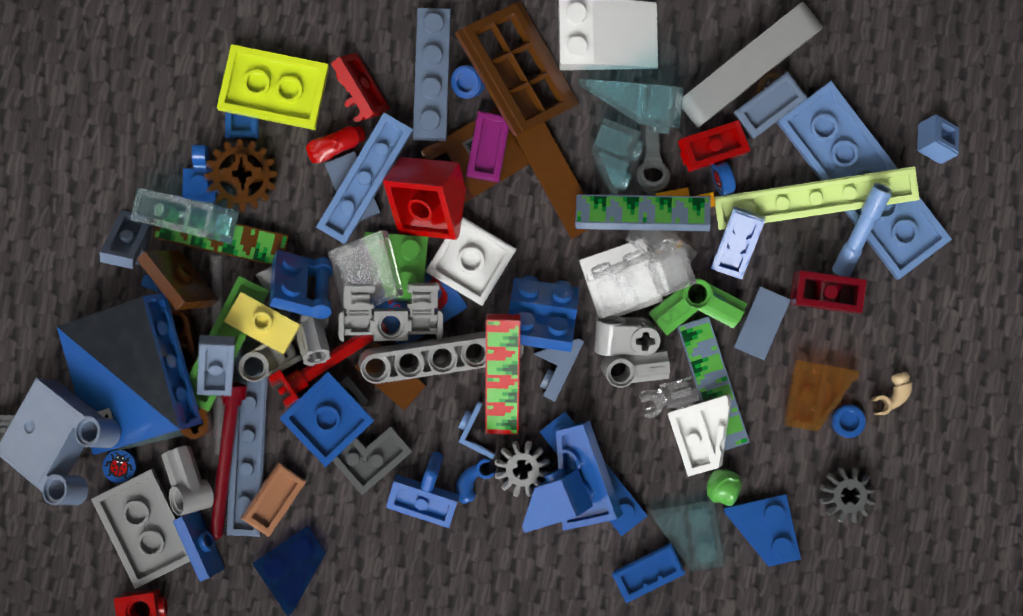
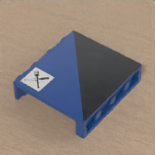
[57,293,202,455]

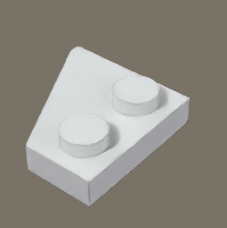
[668,394,731,476]

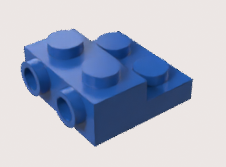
[509,276,580,352]

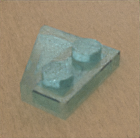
[650,500,725,571]

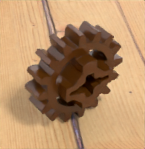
[204,139,278,213]

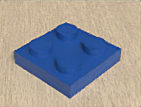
[279,372,375,467]

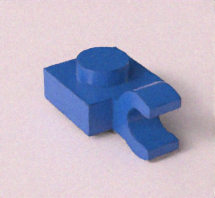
[182,145,218,203]

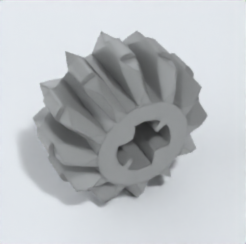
[495,441,550,497]

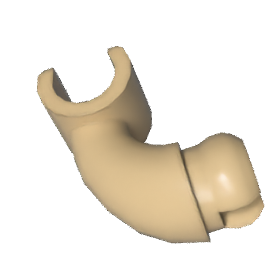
[870,372,912,415]

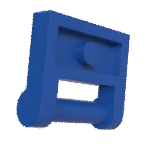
[269,250,333,319]

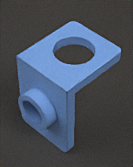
[458,401,495,459]

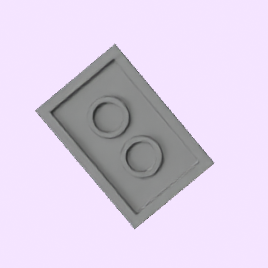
[91,469,190,589]

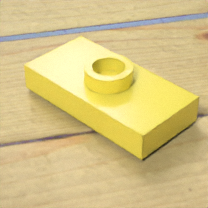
[224,292,300,355]

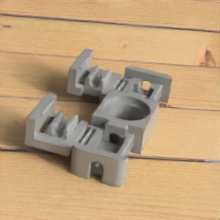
[338,283,443,341]

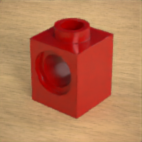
[114,588,168,616]

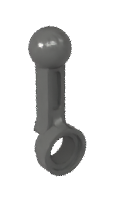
[637,98,670,194]

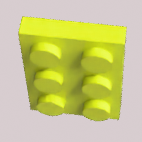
[217,44,329,130]

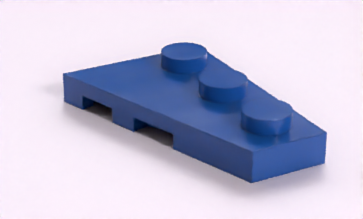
[556,420,623,531]

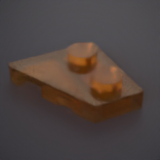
[783,360,860,431]

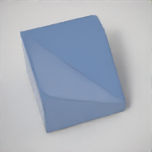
[917,114,959,164]

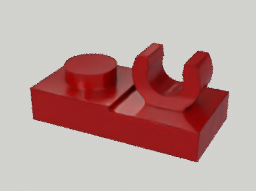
[331,53,390,122]
[677,120,751,172]

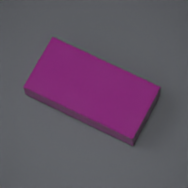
[466,111,509,183]

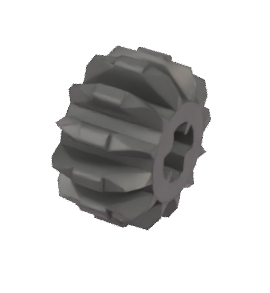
[819,466,876,523]

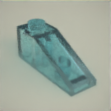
[578,78,684,134]
[130,188,239,244]

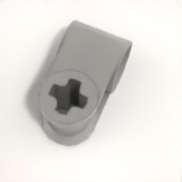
[594,315,661,356]
[238,342,302,382]

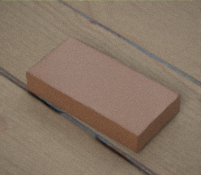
[240,462,307,537]

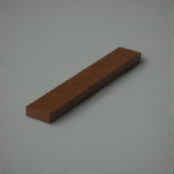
[490,51,590,240]

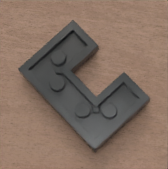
[333,376,413,495]

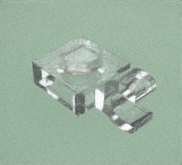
[639,376,700,418]

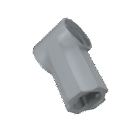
[284,310,331,366]
[601,349,670,388]
[161,445,214,516]

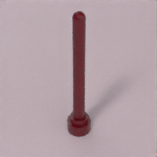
[210,382,248,540]

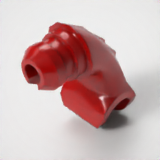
[306,126,365,164]

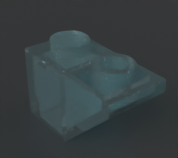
[591,118,644,195]

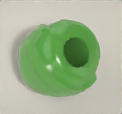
[706,469,742,506]

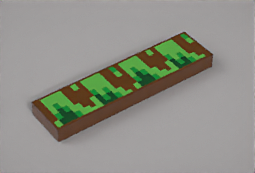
[153,206,290,266]

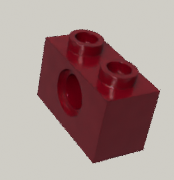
[789,271,867,314]

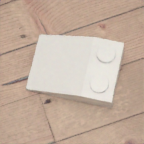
[558,0,658,70]

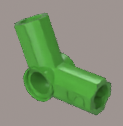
[648,277,747,335]

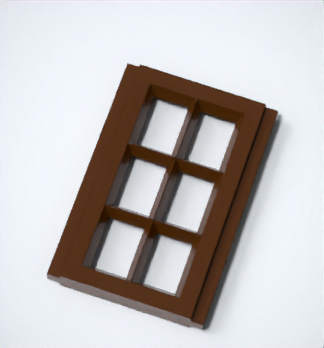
[455,2,579,137]

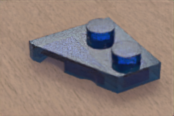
[252,525,327,616]

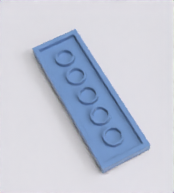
[776,81,952,280]

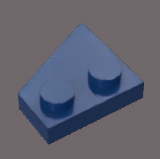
[723,494,801,567]

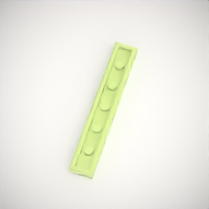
[714,166,920,230]

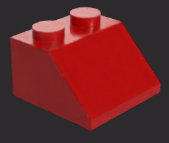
[383,157,466,240]

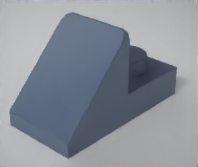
[100,210,153,269]
[197,335,235,396]
[533,339,584,402]

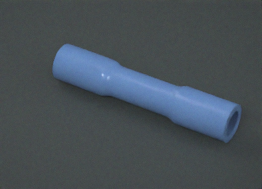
[832,183,893,277]

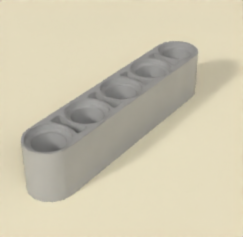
[677,1,824,128]
[358,331,524,384]

